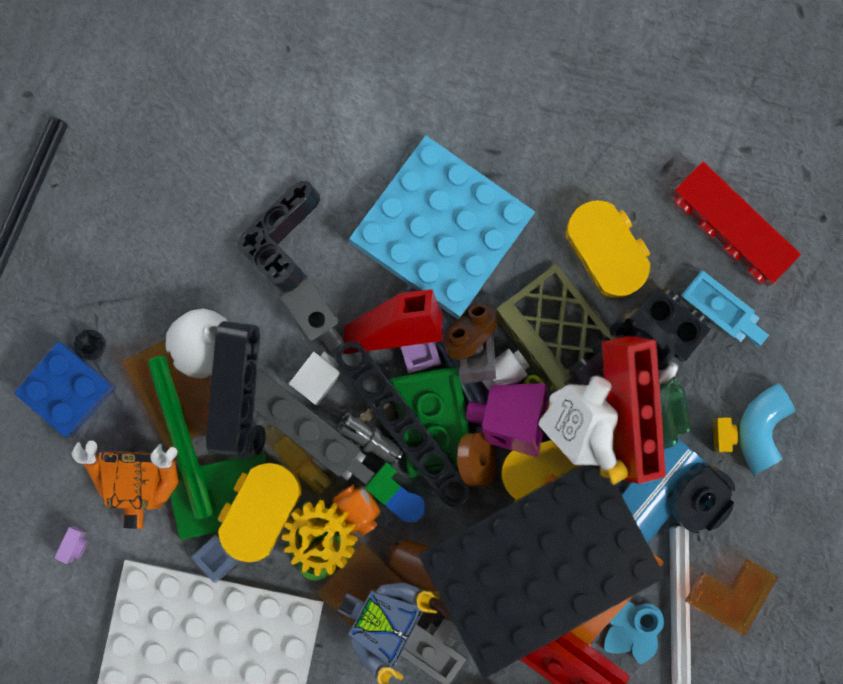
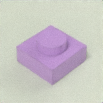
[401,342,441,374]
[55,526,88,564]

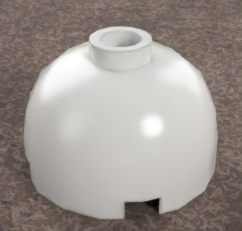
[165,308,227,379]

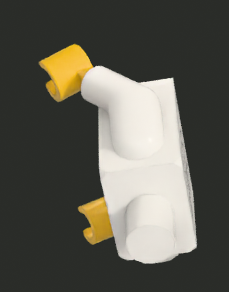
[538,376,628,484]

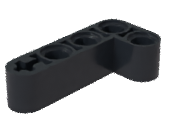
[206,321,266,459]

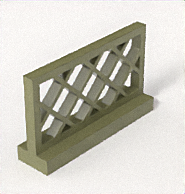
[495,264,615,394]

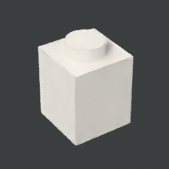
[289,352,342,405]

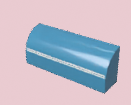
[621,434,708,543]

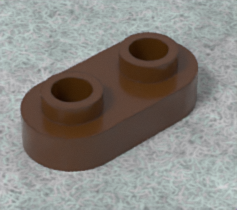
[443,303,497,359]

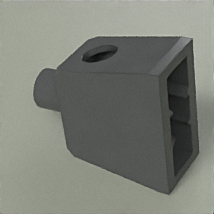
[279,275,344,353]

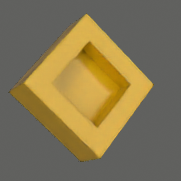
[713,418,738,452]

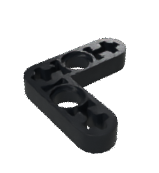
[238,181,320,293]

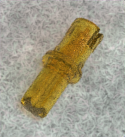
[273,435,333,496]

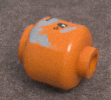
[332,484,381,536]

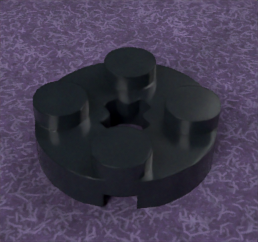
[610,308,677,370]
[667,463,735,533]

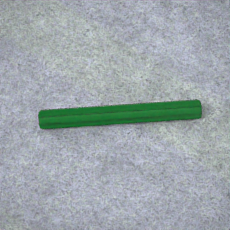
[147,355,213,519]

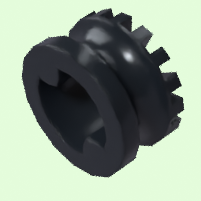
[74,329,107,360]

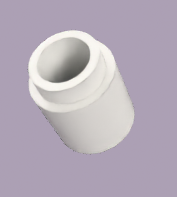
[482,349,530,391]

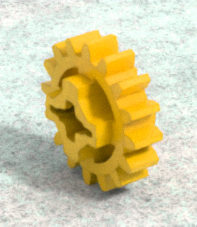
[281,500,358,576]

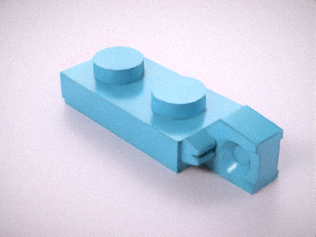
[680,270,769,347]

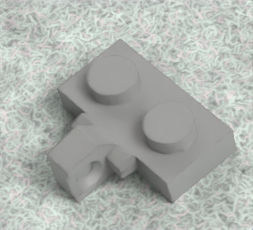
[401,618,467,684]

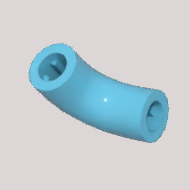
[738,383,795,475]

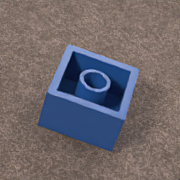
[14,341,116,438]

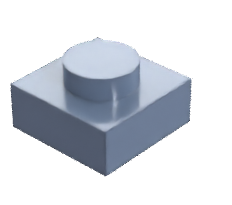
[191,534,239,583]

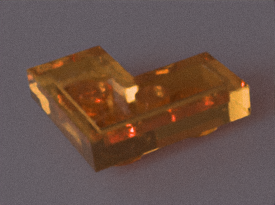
[685,559,778,636]

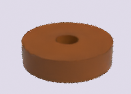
[457,432,496,487]

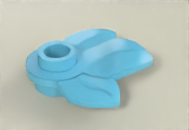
[604,601,664,665]

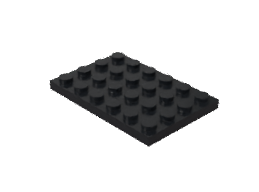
[417,465,666,679]

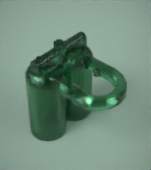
[659,376,691,449]

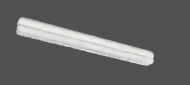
[669,526,691,684]

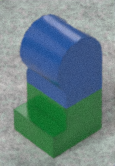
[365,462,425,523]

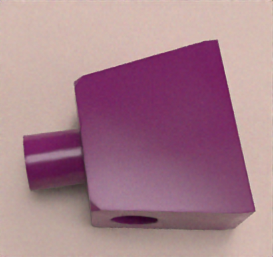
[466,383,550,457]

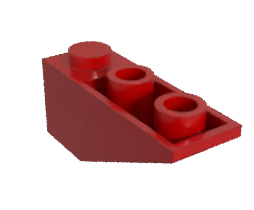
[343,289,443,355]

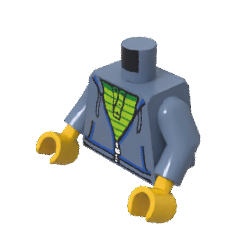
[338,582,440,684]

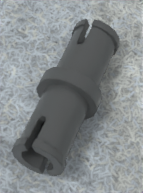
[337,413,404,466]

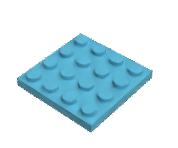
[348,136,535,320]

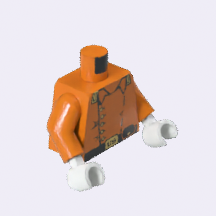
[72,441,179,529]

